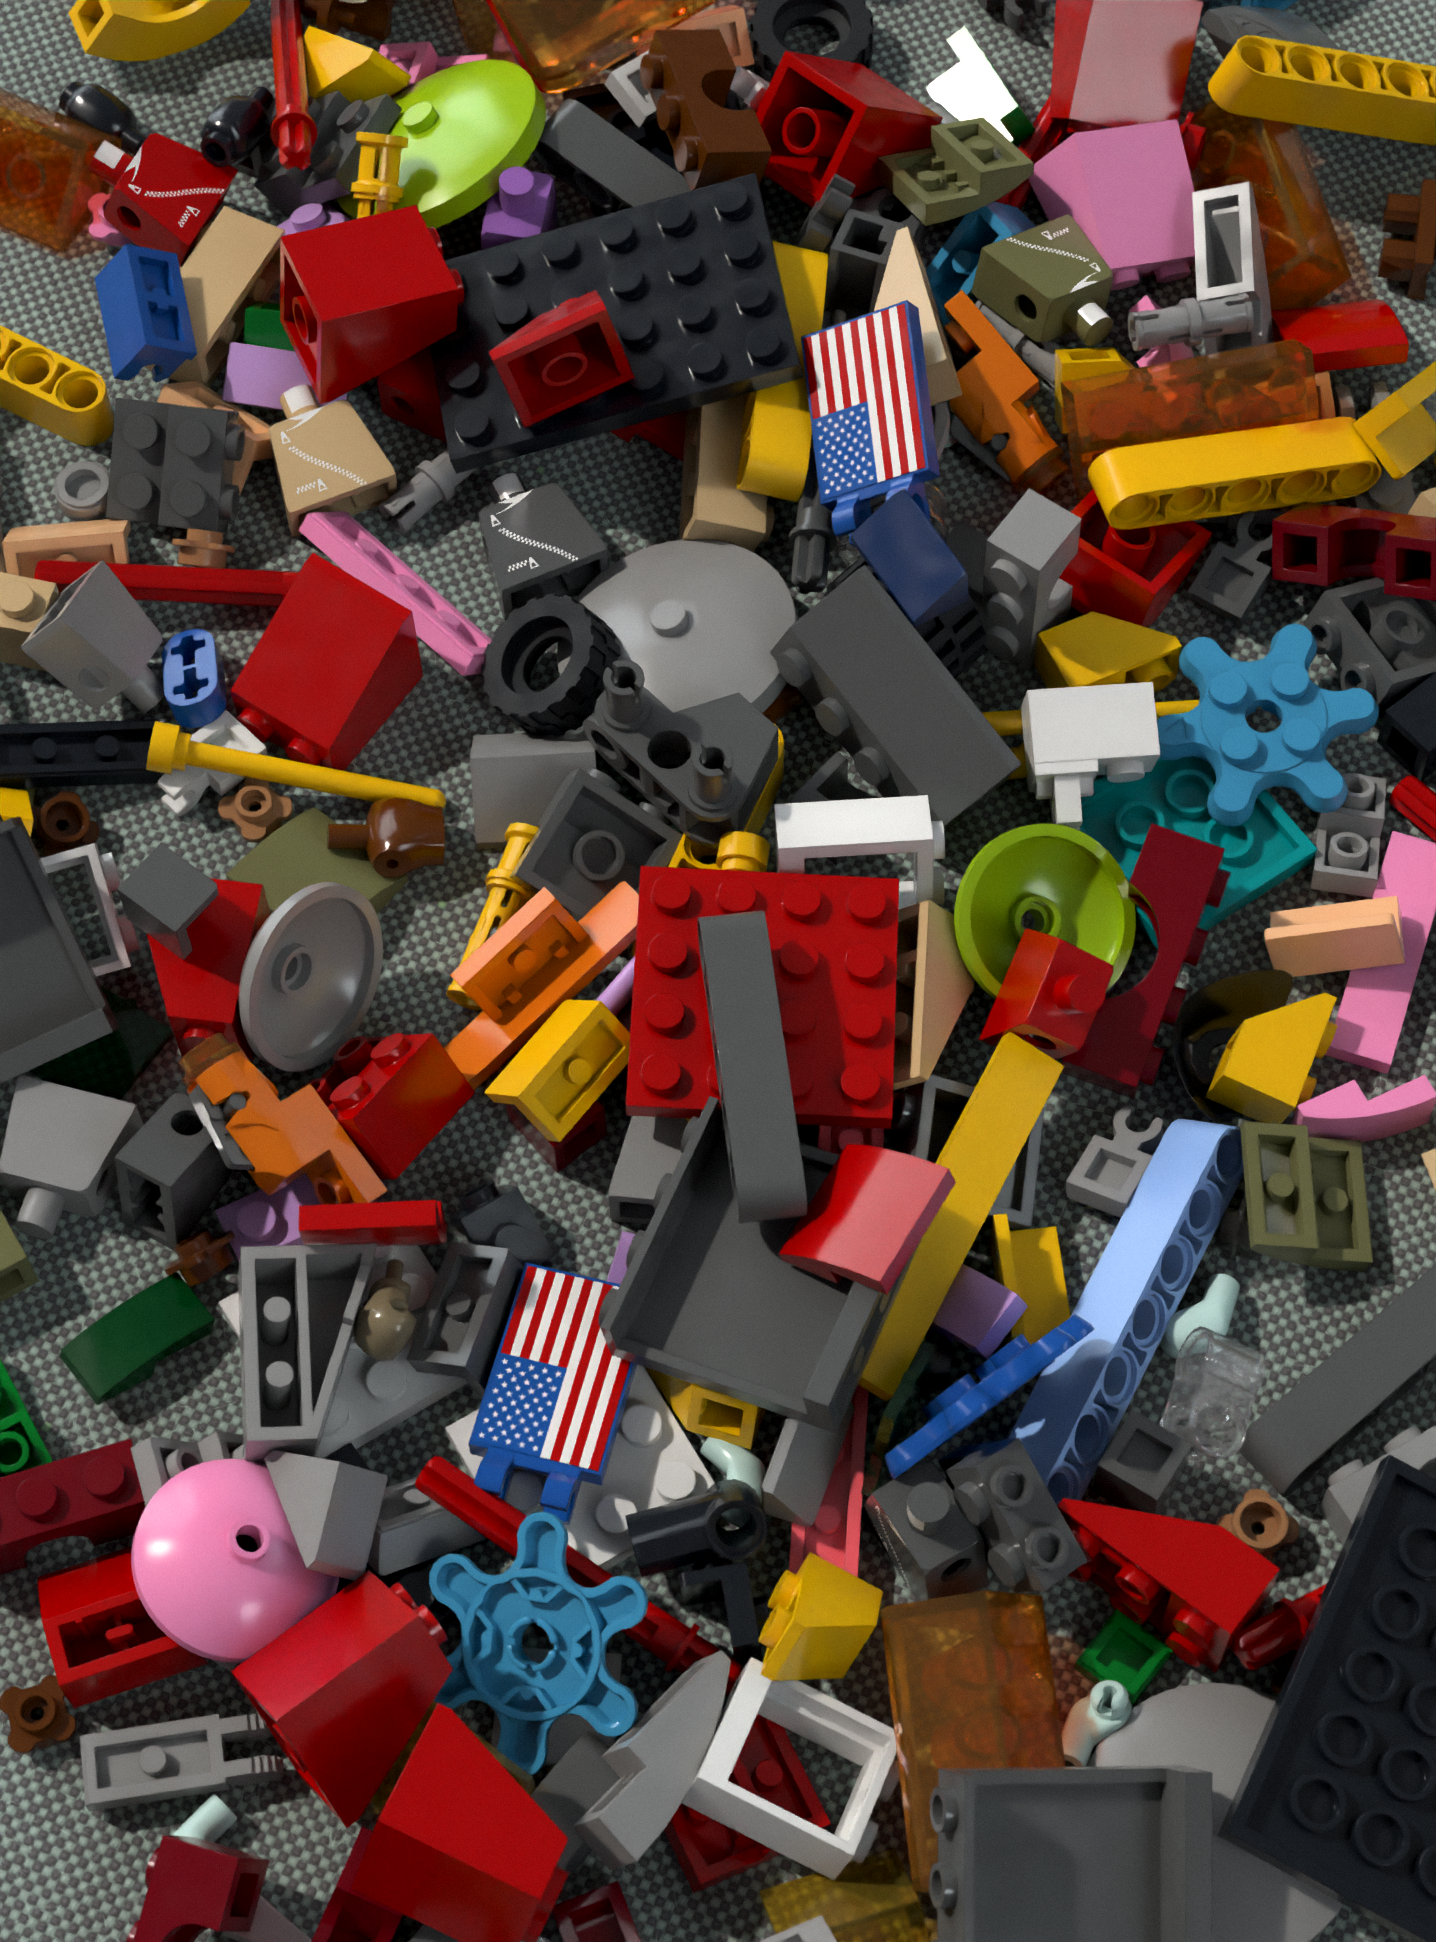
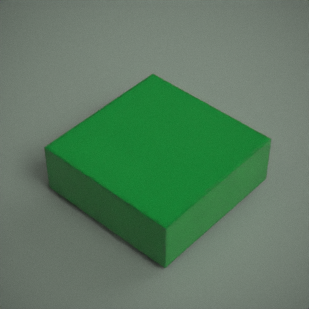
[1074,1609,1173,1708]

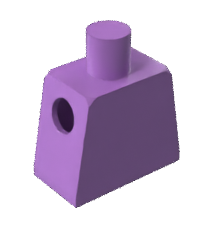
[481,167,558,250]

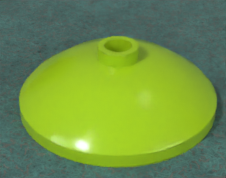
[954,823,1136,1000]

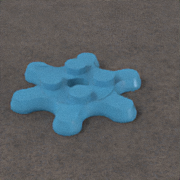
[1157,624,1379,827]
[429,1512,648,1777]

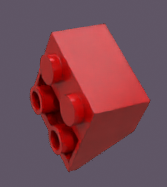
[301,1033,475,1180]
[37,1546,208,1708]

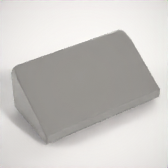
[761,1401,854,1527]
[368,1476,487,1576]

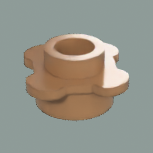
[172,529,235,568]
[218,777,293,843]
[1217,1489,1300,1562]

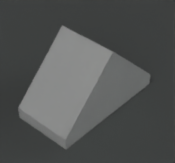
[264,1450,388,1581]

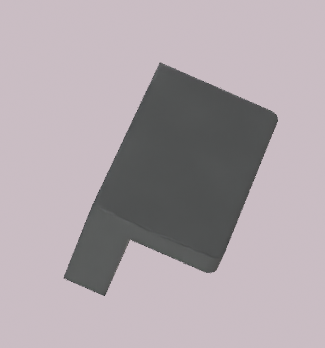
[407,1242,524,1400]

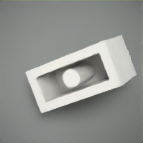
[1021,682,1160,830]

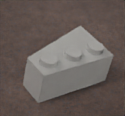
[238,1243,377,1464]

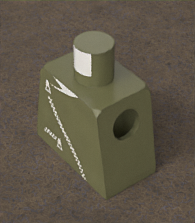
[971,214,1114,346]

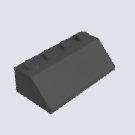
[770,565,1021,832]

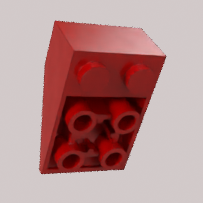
[1057,1498,1280,1673]

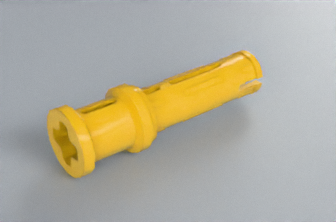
[351,132,409,219]
[446,822,539,1010]

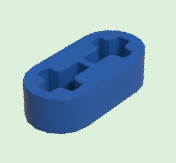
[162,629,227,728]

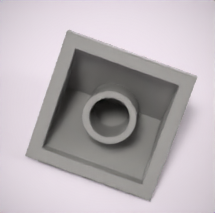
[470,730,598,849]

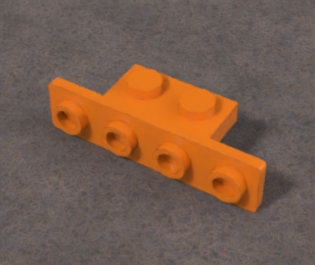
[444,881,639,1090]

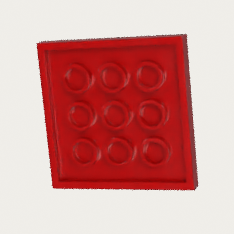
[626,866,899,1129]

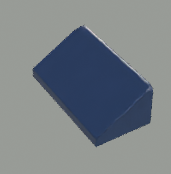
[850,488,969,628]

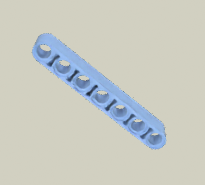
[1007,1119,1244,1505]

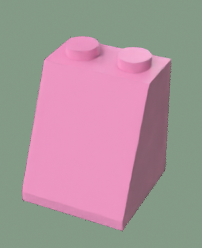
[1028,119,1195,291]

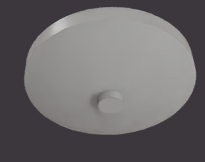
[557,539,799,713]
[1087,1683,1343,1942]

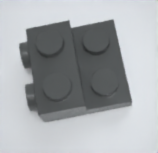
[254,90,402,216]
[106,398,245,532]
[1303,577,1436,712]
[510,768,683,921]
[891,1074,1045,1231]
[938,1438,1088,1593]

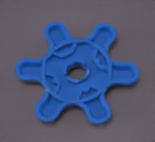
[885,1314,1095,1479]

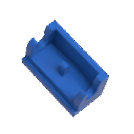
[95,244,197,382]

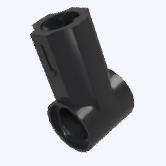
[625,1479,768,1577]

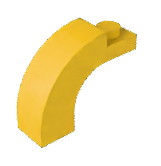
[68,0,251,61]

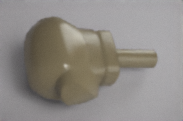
[354,1259,416,1361]

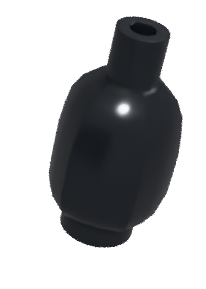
[59,81,147,156]
[200,86,274,167]

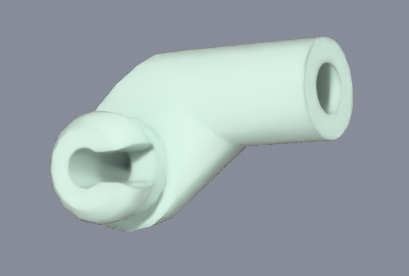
[1160,1274,1240,1359]
[700,1437,767,1527]

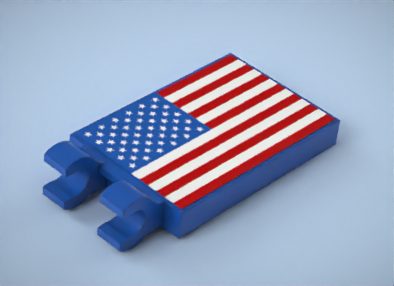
[801,300,940,546]
[468,1262,638,1525]

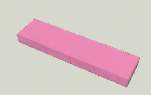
[298,511,492,676]
[1325,831,1436,1074]

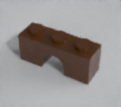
[640,29,772,191]

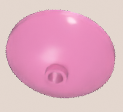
[131,1459,339,1663]

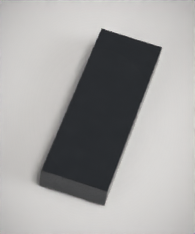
[0,719,167,789]

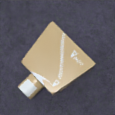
[269,385,397,537]

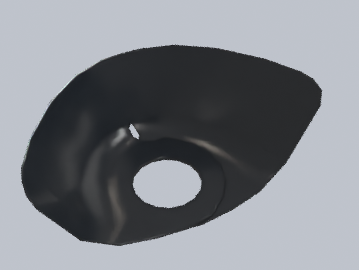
[1171,969,1293,1124]

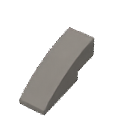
[1192,182,1276,382]
[573,1650,731,1870]

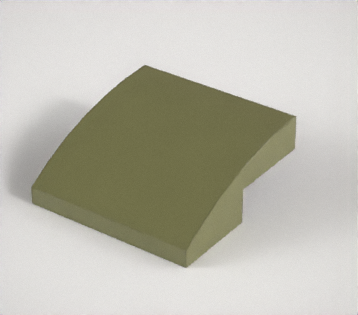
[877,117,1034,226]
[226,807,409,914]
[1240,1121,1373,1272]

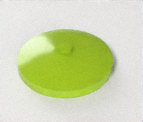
[336,59,546,229]

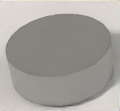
[53,461,110,522]

